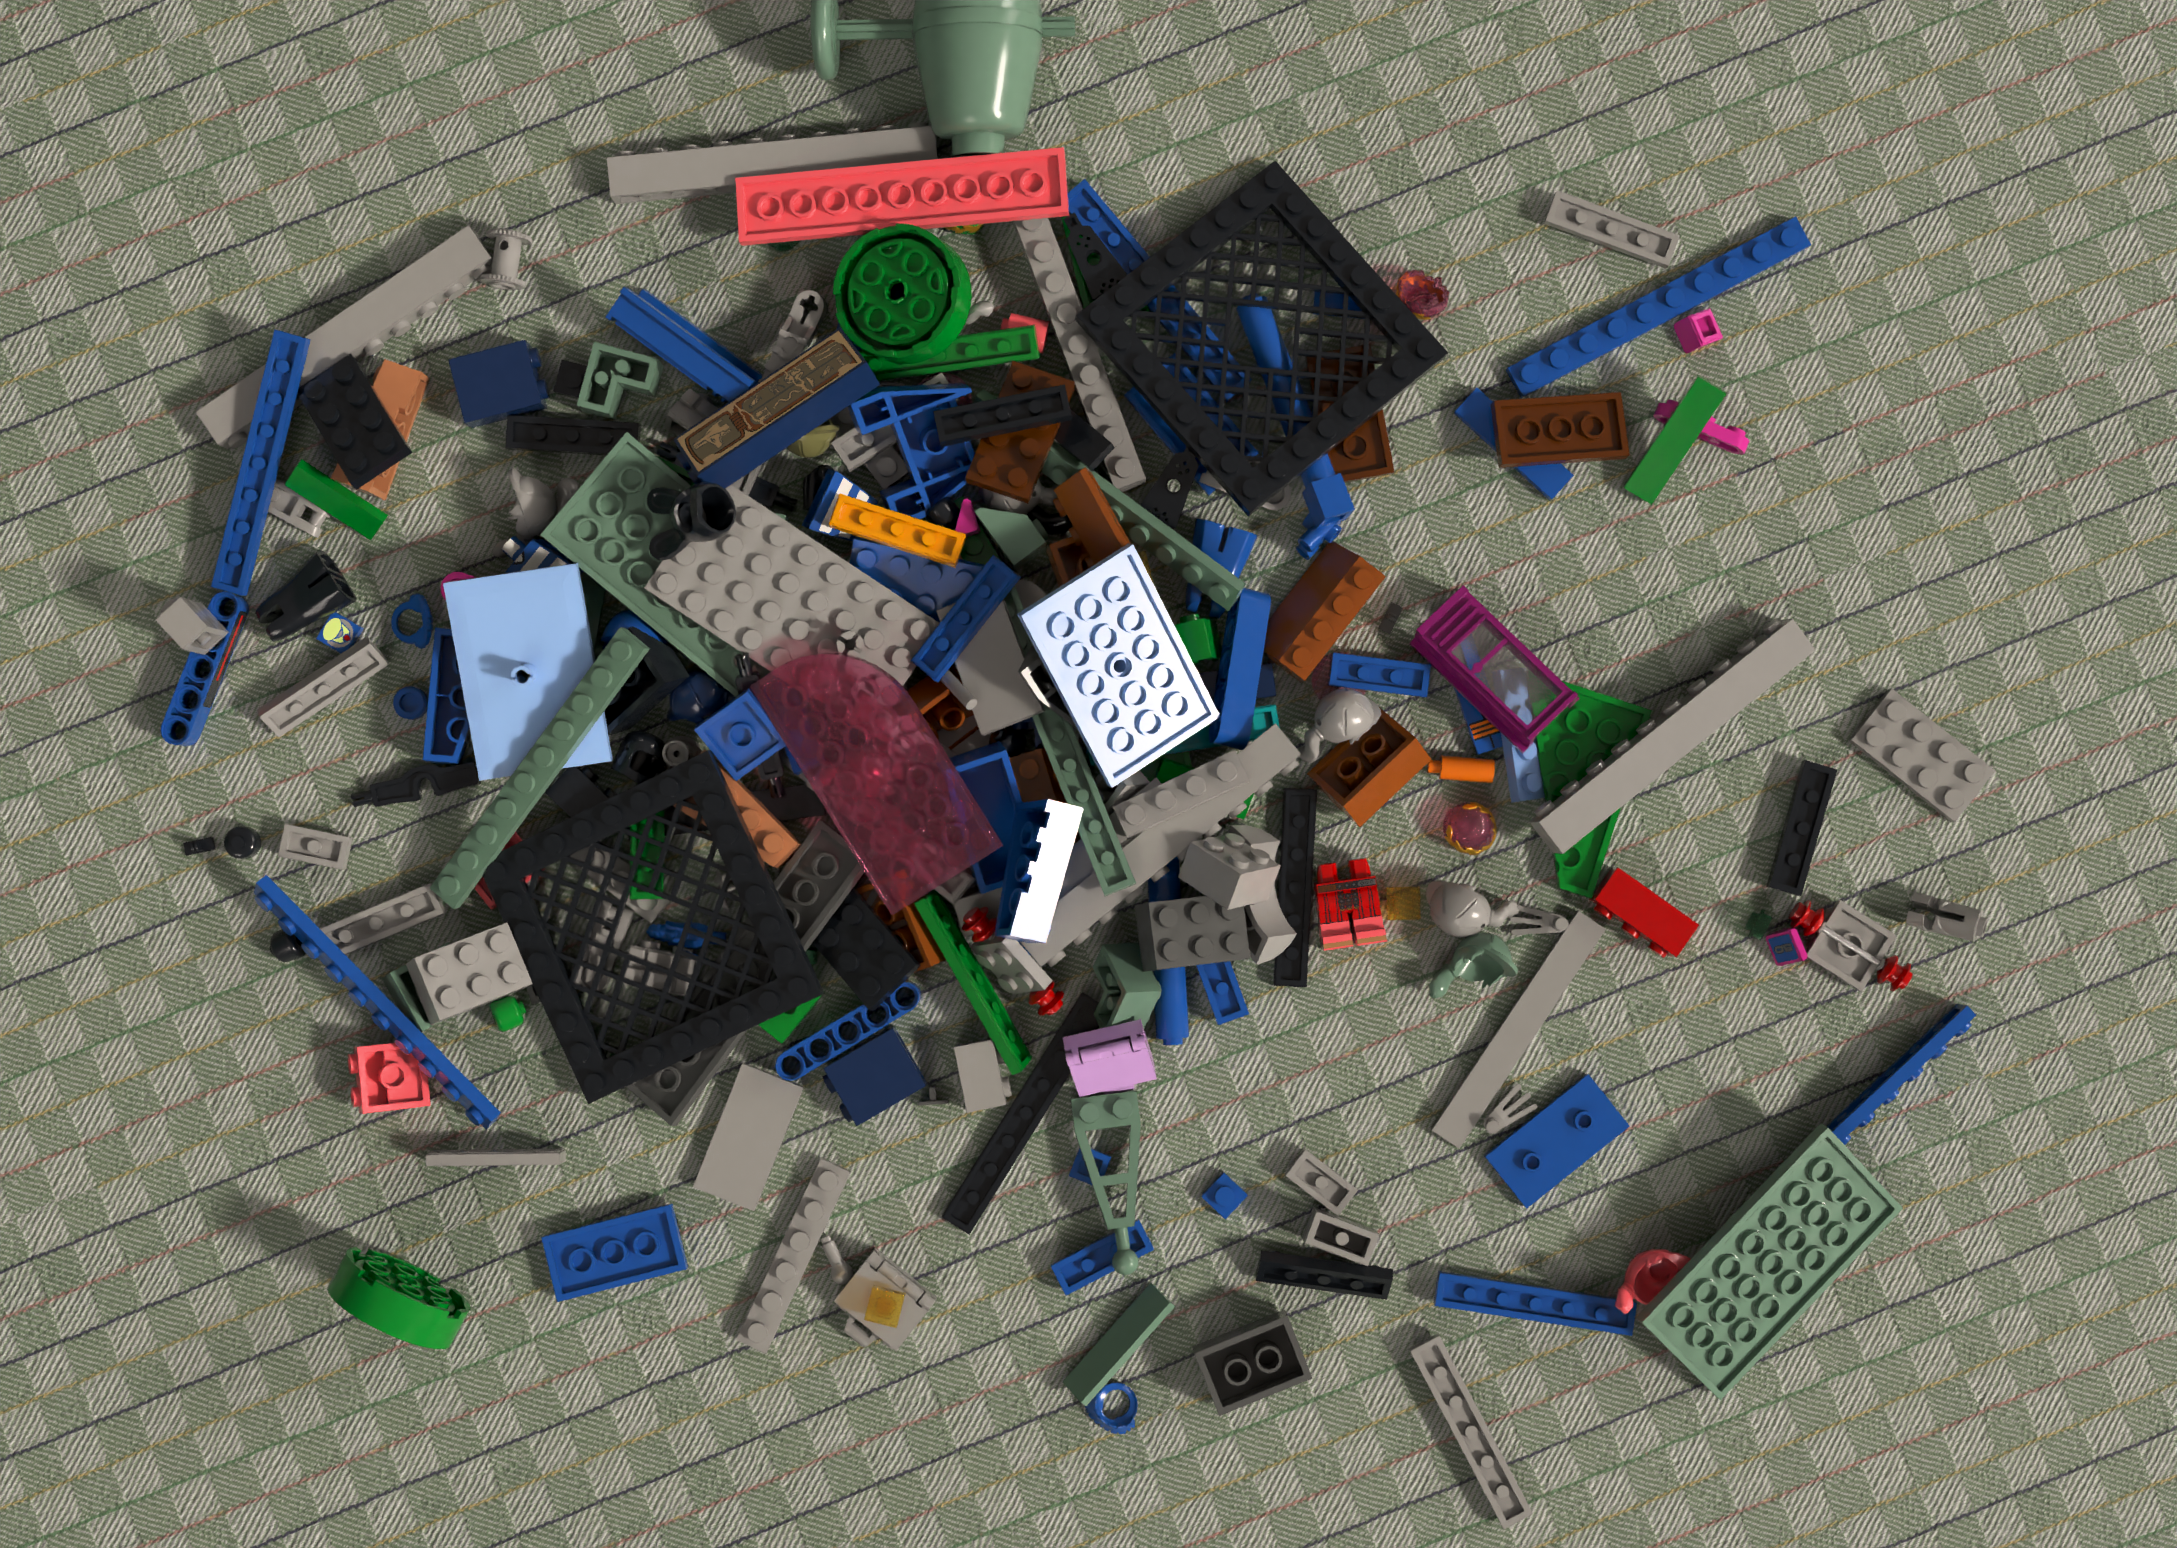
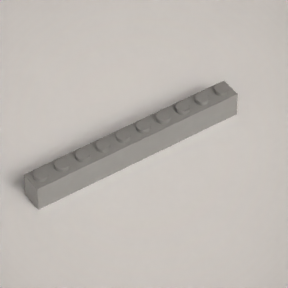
[607,122,939,204]
[1012,218,1146,492]
[196,225,493,449]
[1529,618,1815,854]
[1020,723,1301,967]

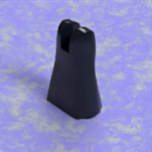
[255,550,357,642]

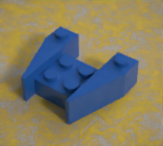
[848,383,975,519]

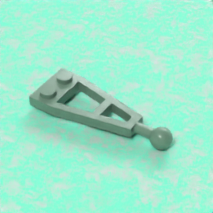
[1070,1091,1141,1275]

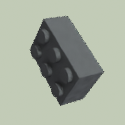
[1135,896,1250,972]
[1192,1309,1312,1416]

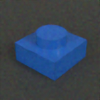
[1201,1171,1248,1219]

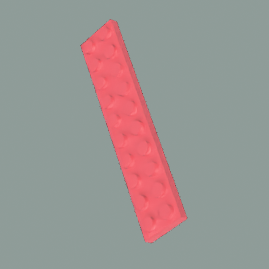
[735,147,1069,246]

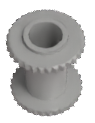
[480,229,532,290]

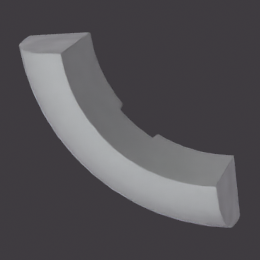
[1229,825,1297,964]

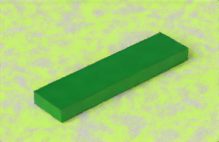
[1623,375,1726,505]

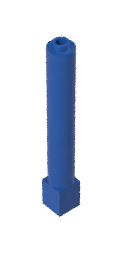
[1236,293,1355,529]
[1147,857,1189,1045]

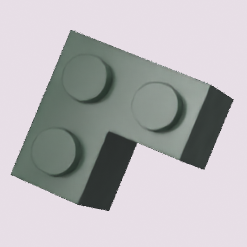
[577,342,664,420]
[1093,943,1162,1029]

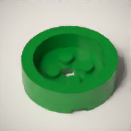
[833,224,972,364]
[327,1247,470,1349]

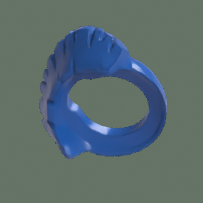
[391,593,433,649]
[1085,1382,1138,1434]

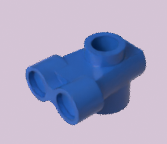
[1296,513,1342,560]

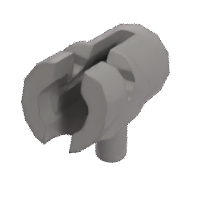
[1906,892,1988,942]

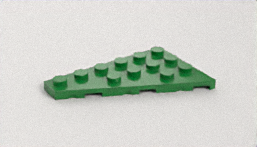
[1526,671,1652,899]

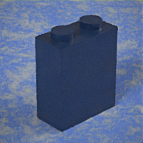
[448,340,550,428]
[822,1027,928,1126]

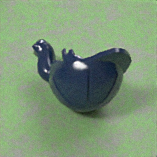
[667,670,735,724]

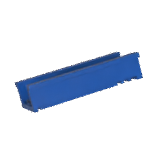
[605,287,763,403]

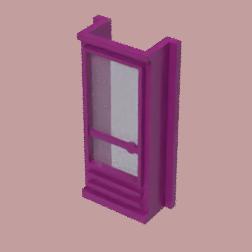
[1410,585,1579,754]

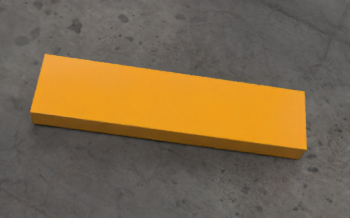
[829,494,966,568]

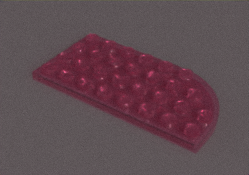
[750,653,1004,915]

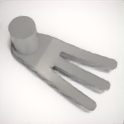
[1510,905,1569,935]
[1483,1084,1538,1134]

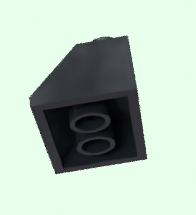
[595,626,690,735]

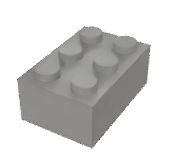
[406,922,533,1026]

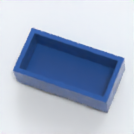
[937,741,1023,894]

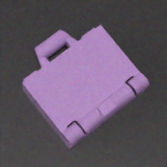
[1063,1019,1157,1097]

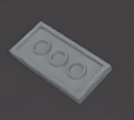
[936,599,1045,736]
[693,1063,804,1211]

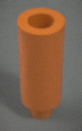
[1427,755,1495,783]

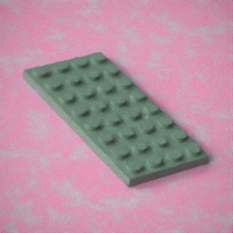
[540,432,776,697]
[1636,1123,1903,1401]

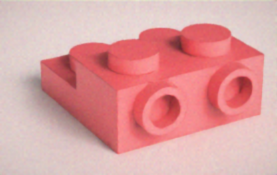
[348,1043,431,1114]

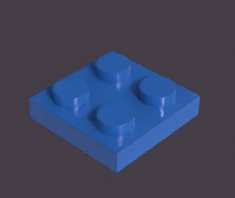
[694,688,790,781]

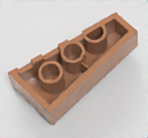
[331,359,430,501]
[674,749,802,869]

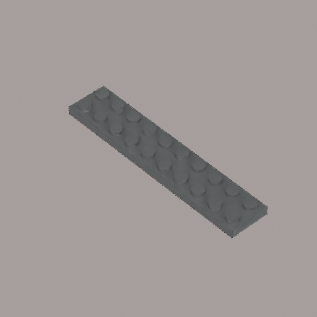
[626,820,873,1126]

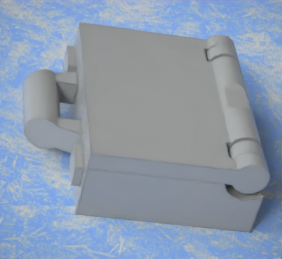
[834,1247,937,1351]

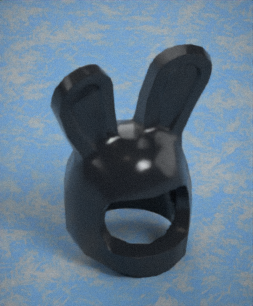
[647,482,736,561]

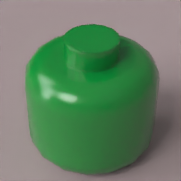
[490,995,526,1032]

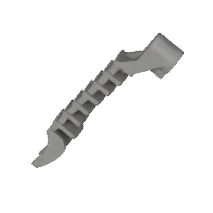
[731,290,828,496]

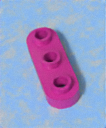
[1653,399,1750,455]

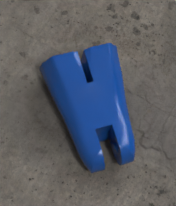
[1185,518,1258,619]

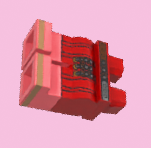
[1313,858,1387,951]

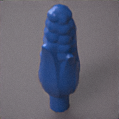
[647,920,727,949]

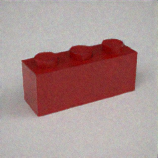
[1589,867,1699,958]

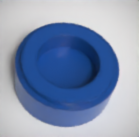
[393,686,428,720]

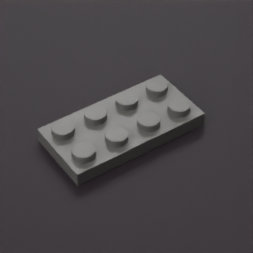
[1848,689,1996,822]

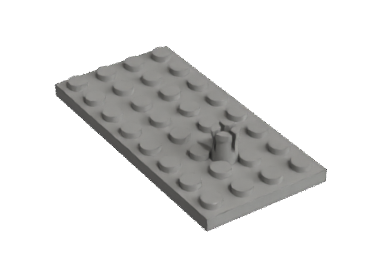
[644,485,939,737]

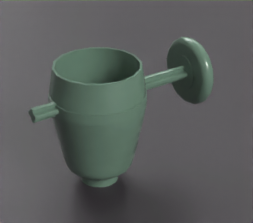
[810,0,1075,158]

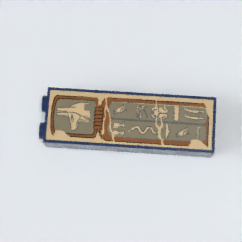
[673,328,880,489]

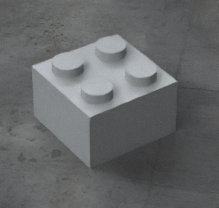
[1178,833,1281,910]

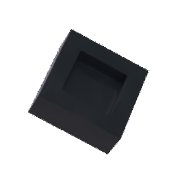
[553,360,587,399]

